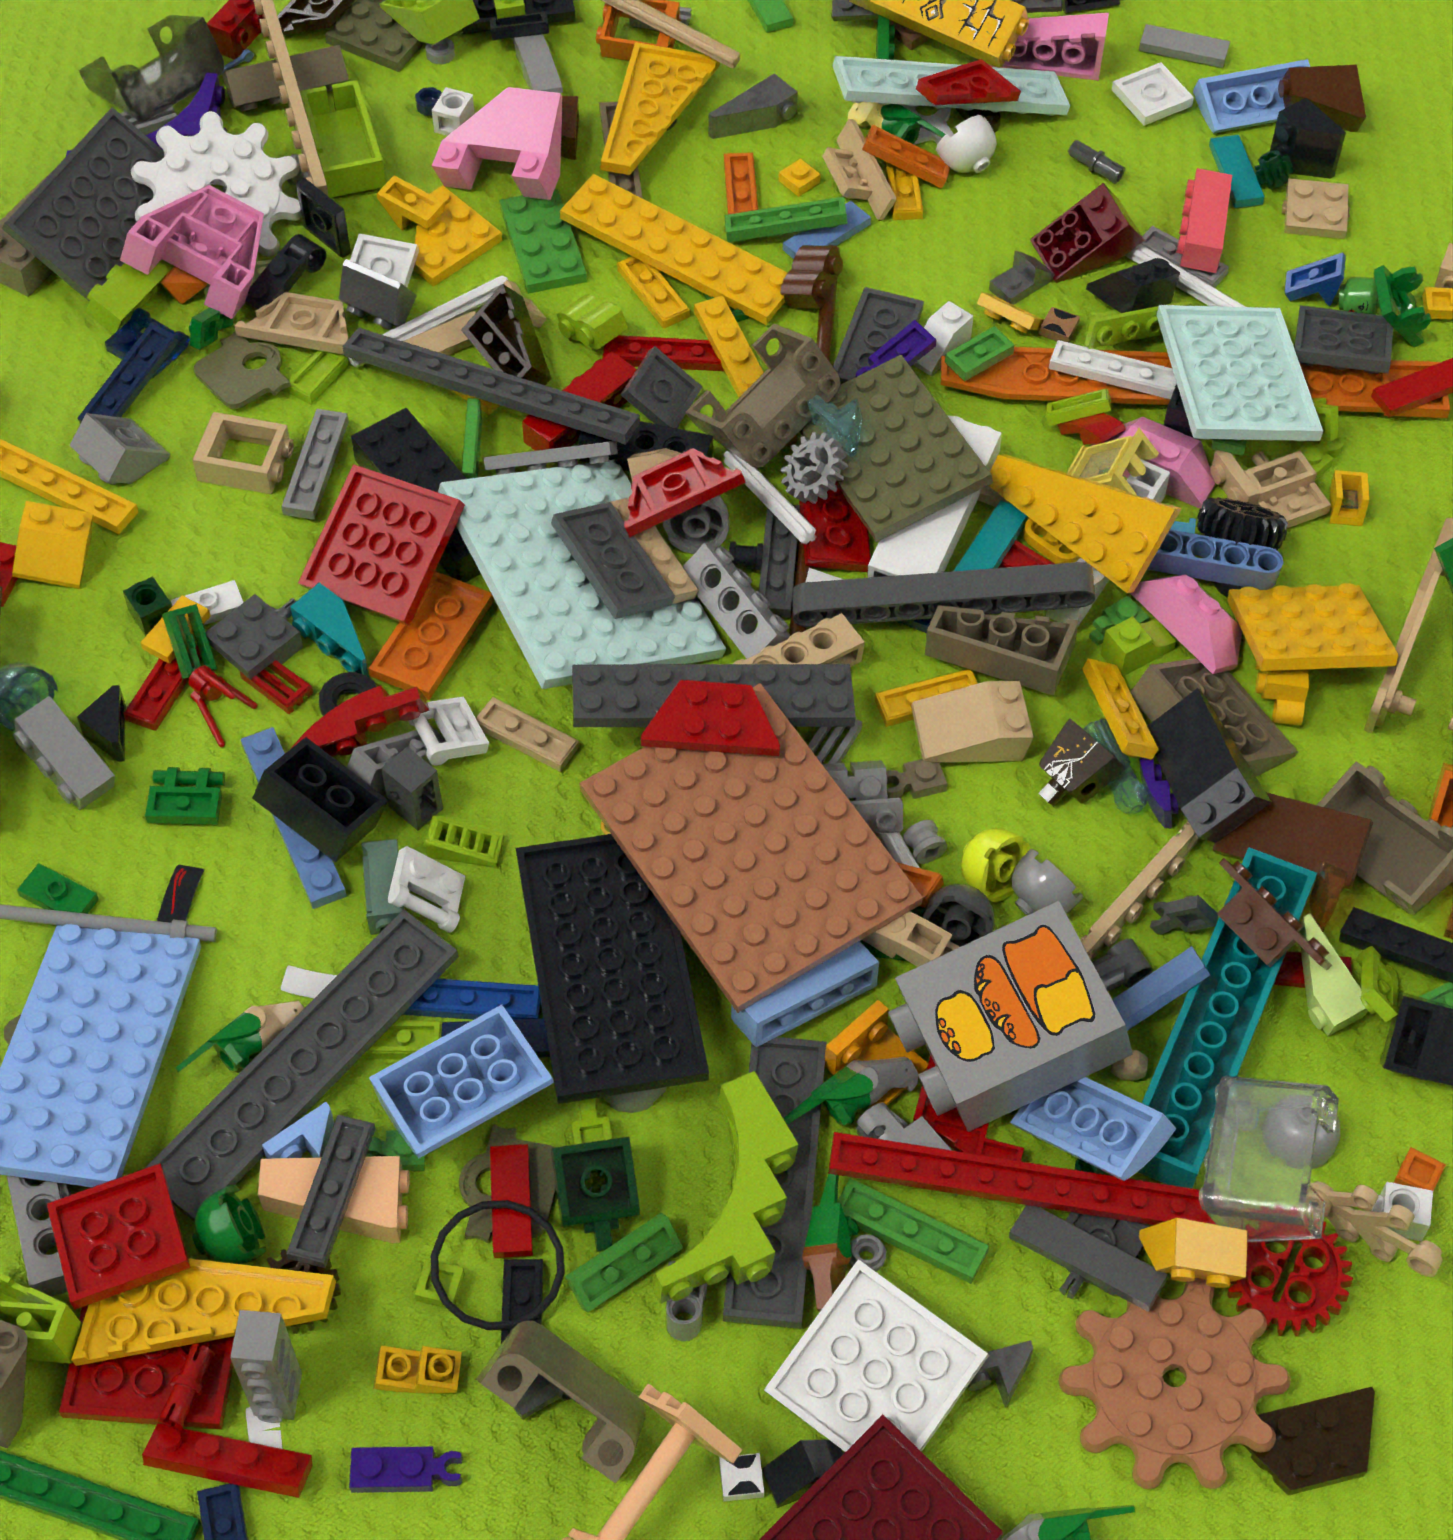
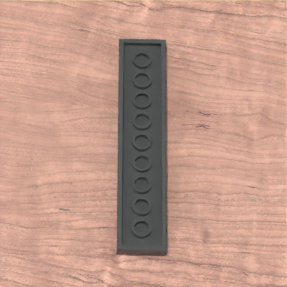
[144,909,459,1222]

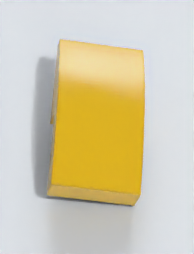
[373,1346,462,1393]

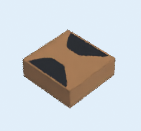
[1039,307,1080,343]

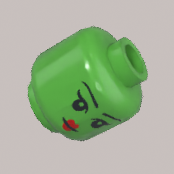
[1339,277,1380,315]

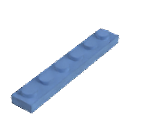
[241,727,347,909]

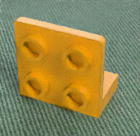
[825,1000,928,1108]

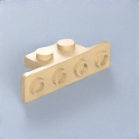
[822,119,896,220]

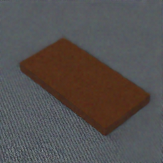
[1212,792,1373,890]

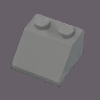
[69,413,170,485]

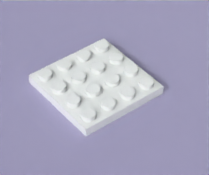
[764,1259,989,1452]

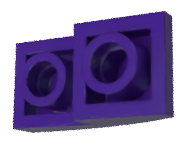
[1139,757,1178,828]

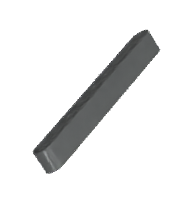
[792,562,1095,627]

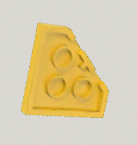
[413,185,503,287]

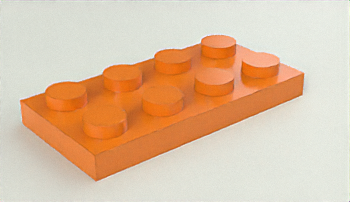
[368,571,494,700]

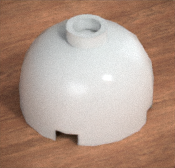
[936,115,997,173]

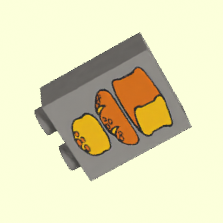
[888,901,1133,1132]

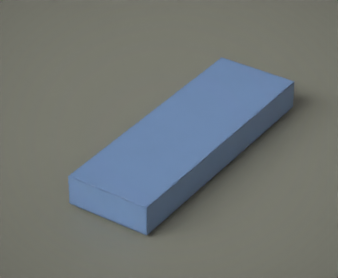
[783,201,871,259]
[1112,946,1210,1031]

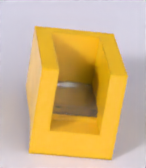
[1330,470,1370,526]

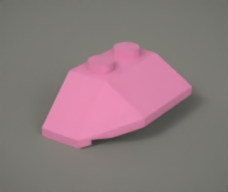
[1091,417,1215,509]
[1130,574,1242,674]

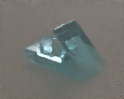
[807,394,863,458]

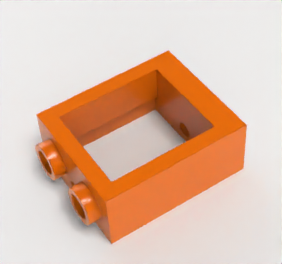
[596,0,681,61]

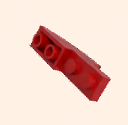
[292,685,430,757]

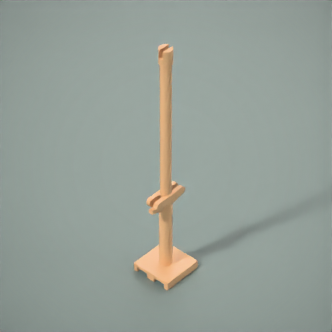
[562,1384,742,1540]

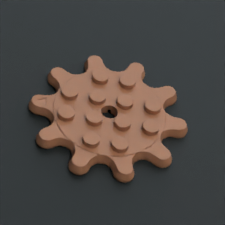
[1058,1278,1291,1489]

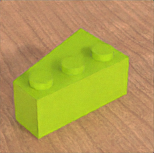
[0,1274,82,1364]

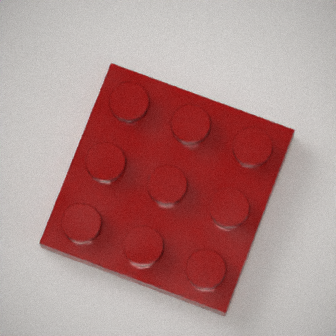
[47,1163,191,1310]

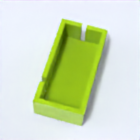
[300,80,386,198]

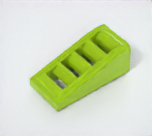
[425,815,504,867]

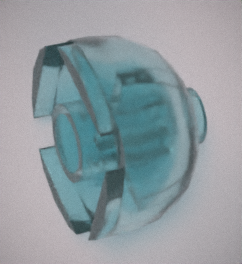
[0,662,58,732]

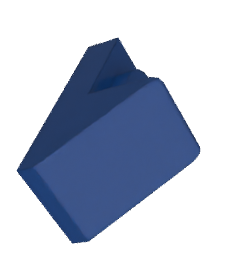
[1285,252,1346,306]

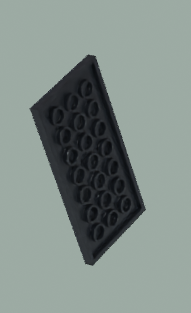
[516,834,709,1104]

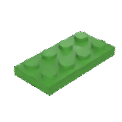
[499,189,587,294]

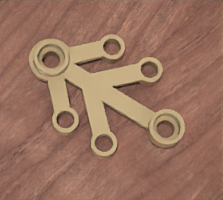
[1299,1181,1443,1277]

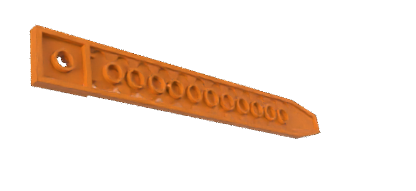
[941,347,1450,418]

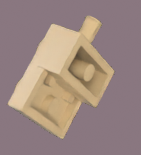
[1244,451,1331,529]

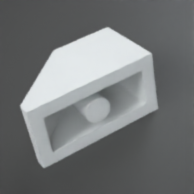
[914,301,973,377]

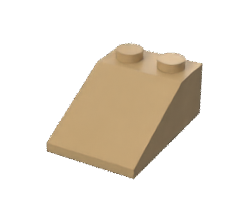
[911,681,1034,763]

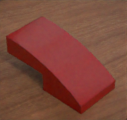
[1057,413,1126,445]

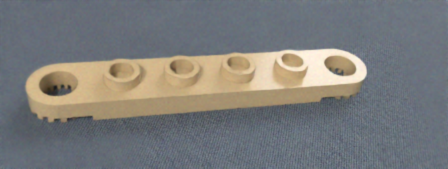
[1080,821,1200,961]

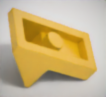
[377,175,444,231]

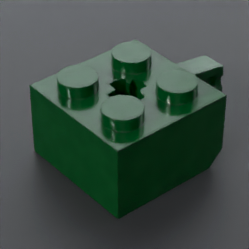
[551,1137,640,1252]

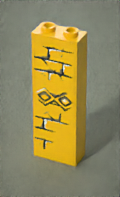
[849,0,1029,68]

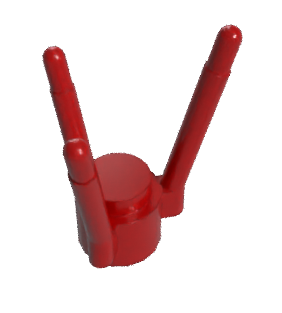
[188,666,258,747]

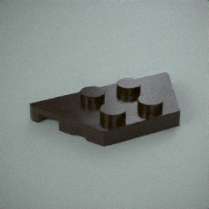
[277,0,355,35]
[1242,1386,1375,1496]

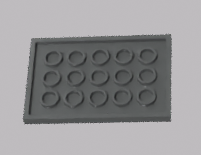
[2,107,164,301]

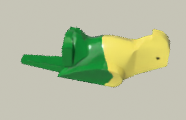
[848,102,946,144]

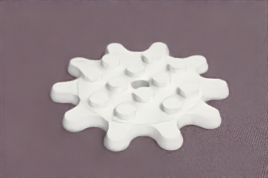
[131,111,302,257]

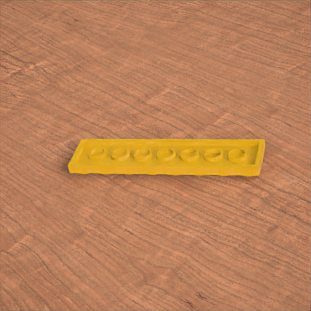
[560,173,787,325]

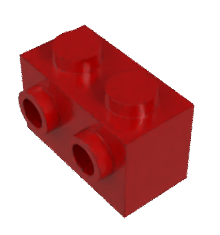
[206,0,263,60]

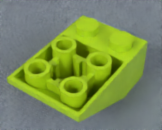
[379,0,480,45]

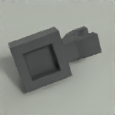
[1150,895,1218,935]

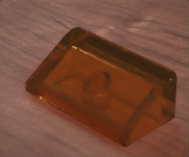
[1309,862,1348,932]

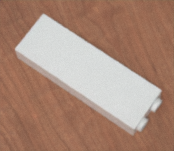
[868,415,1001,578]

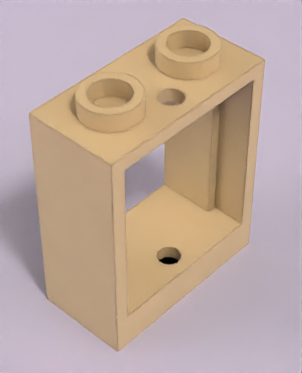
[192,412,294,494]

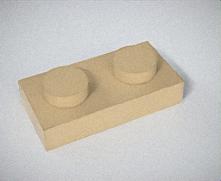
[1210,450,1260,505]

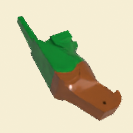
[802,1174,859,1312]

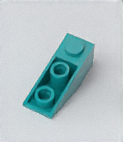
[290,582,369,677]

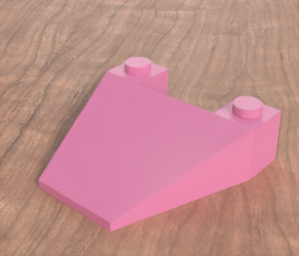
[432,87,562,200]
[120,185,264,319]

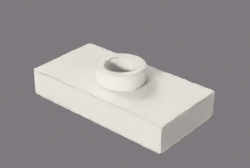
[171,580,244,625]

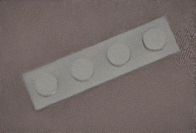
[282,409,349,520]
[484,441,618,475]

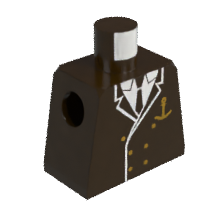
[1038,719,1126,807]

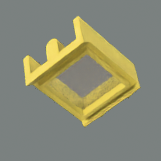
[1067,428,1159,495]

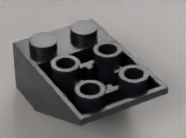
[1380,992,1453,1086]

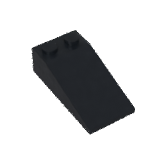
[1147,688,1272,843]

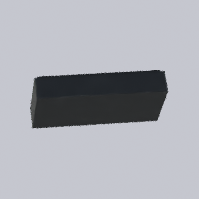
[490,12,549,40]

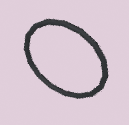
[430,1200,565,1330]

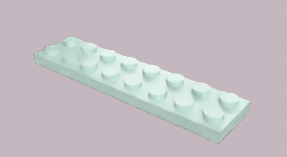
[832,56,1070,116]

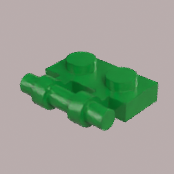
[145,767,225,825]

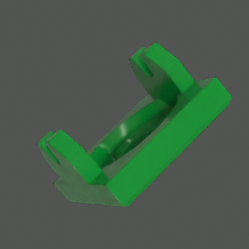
[1374,265,1432,347]

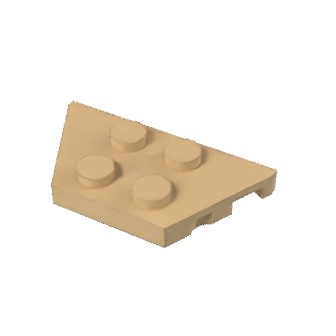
[235,292,348,355]

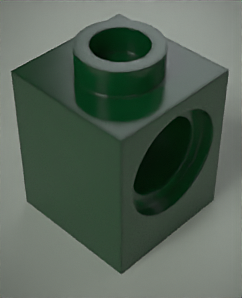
[123,576,172,636]

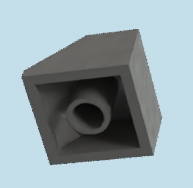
[339,259,417,330]

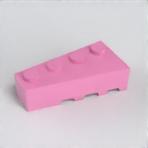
[987,13,1109,81]

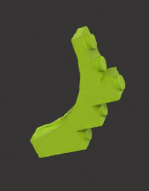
[653,1071,799,1304]

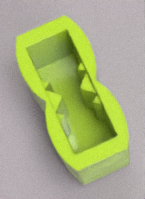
[557,294,628,349]

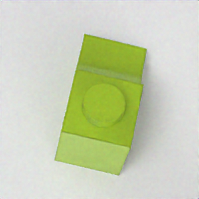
[1101,616,1176,676]

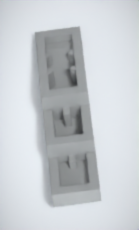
[511,34,563,93]

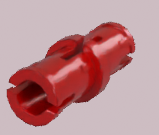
[158,1344,216,1430]

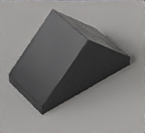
[77,685,126,762]
[762,1440,843,1508]

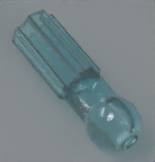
[1083,718,1148,814]

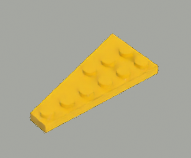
[600,42,720,175]
[988,454,1182,593]

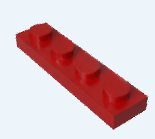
[142,1423,313,1498]

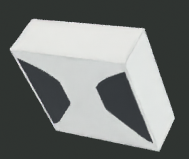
[719,1453,764,1502]

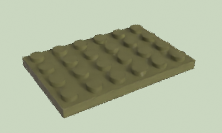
[799,355,993,542]

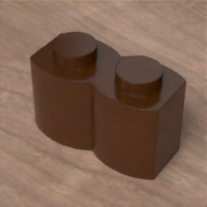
[780,245,843,309]

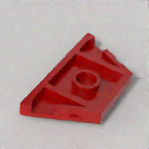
[624,448,746,538]
[641,680,780,756]

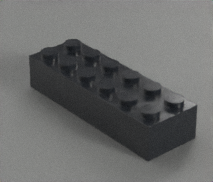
[351,408,481,582]

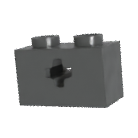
[381,747,443,831]

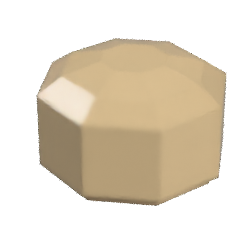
[1111,1050,1148,1081]

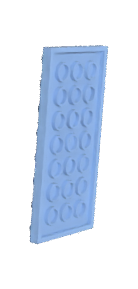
[0,924,201,1187]

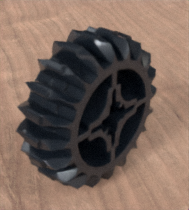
[1197,497,1288,550]

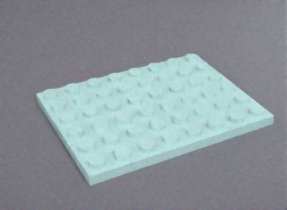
[438,460,726,689]

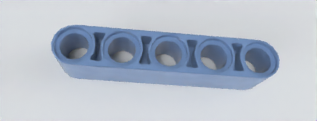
[1147,530,1283,590]

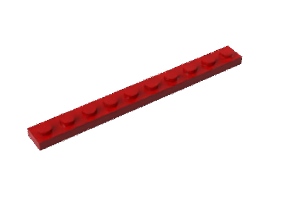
[828,1132,1218,1225]

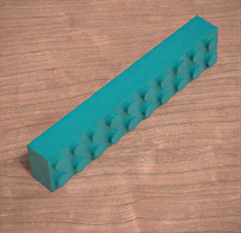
[1138,847,1317,1188]

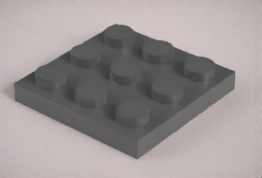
[1294,305,1393,374]

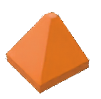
[160,266,208,304]

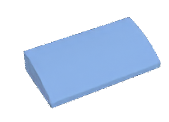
[1193,59,1310,134]
[1010,1077,1176,1181]

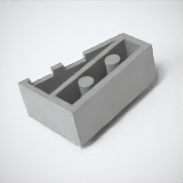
[13,696,115,810]

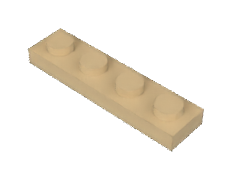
[606,497,698,604]

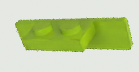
[1085,301,1192,349]

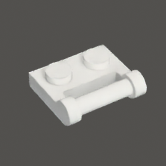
[408,696,489,766]
[388,846,465,933]

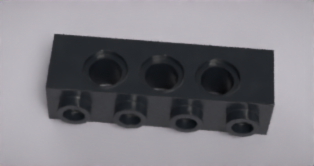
[578,421,713,471]

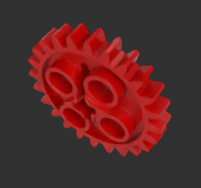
[1227,1209,1353,1337]

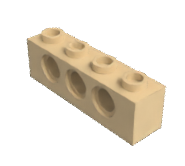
[733,613,865,667]

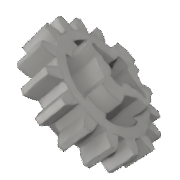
[781,432,848,504]

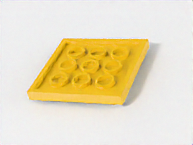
[1227,583,1398,671]

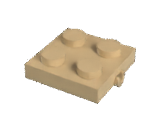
[1282,178,1350,239]

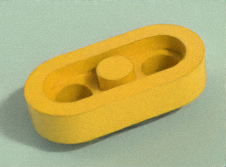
[1023,518,1080,564]

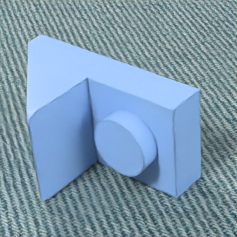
[262,1102,334,1159]

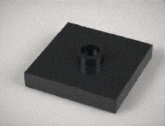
[296,178,351,258]

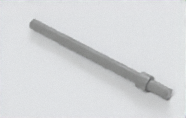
[0,904,217,942]

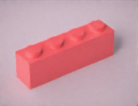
[1176,168,1232,273]

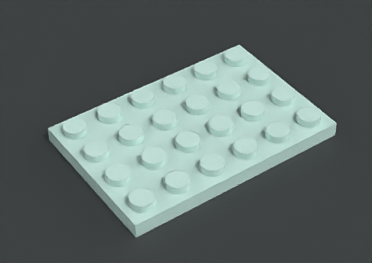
[1156,305,1323,441]

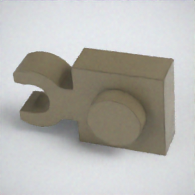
[886,759,947,799]

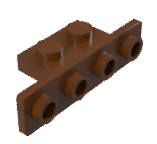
[1217,858,1332,970]

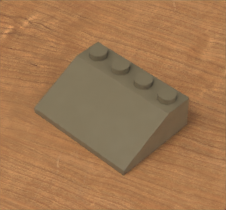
[1131,658,1298,777]

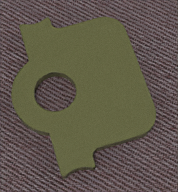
[194,331,291,409]
[459,1124,556,1243]

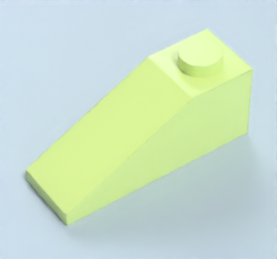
[1299,914,1368,1037]

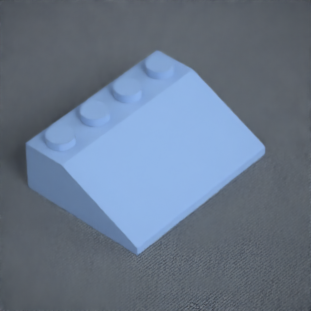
[369,1004,554,1159]

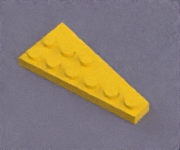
[71,1258,336,1366]

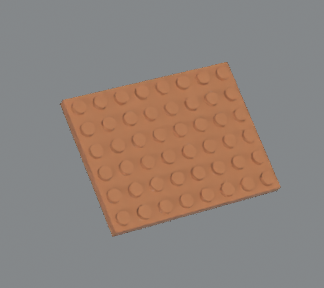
[579,683,923,1013]

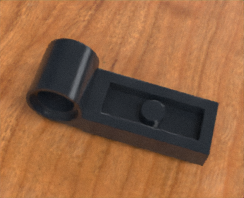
[245,234,326,310]

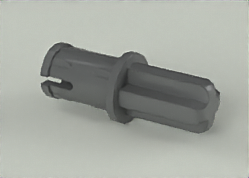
[1068,140,1125,184]

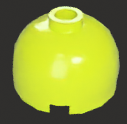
[961,828,1031,902]

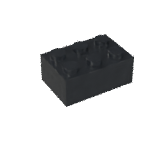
[252,737,388,862]

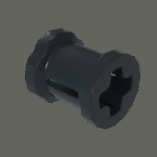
[729,541,763,573]

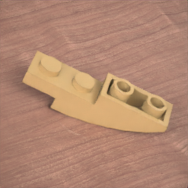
[862,911,959,967]

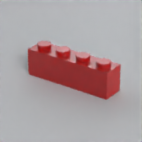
[522,351,637,451]

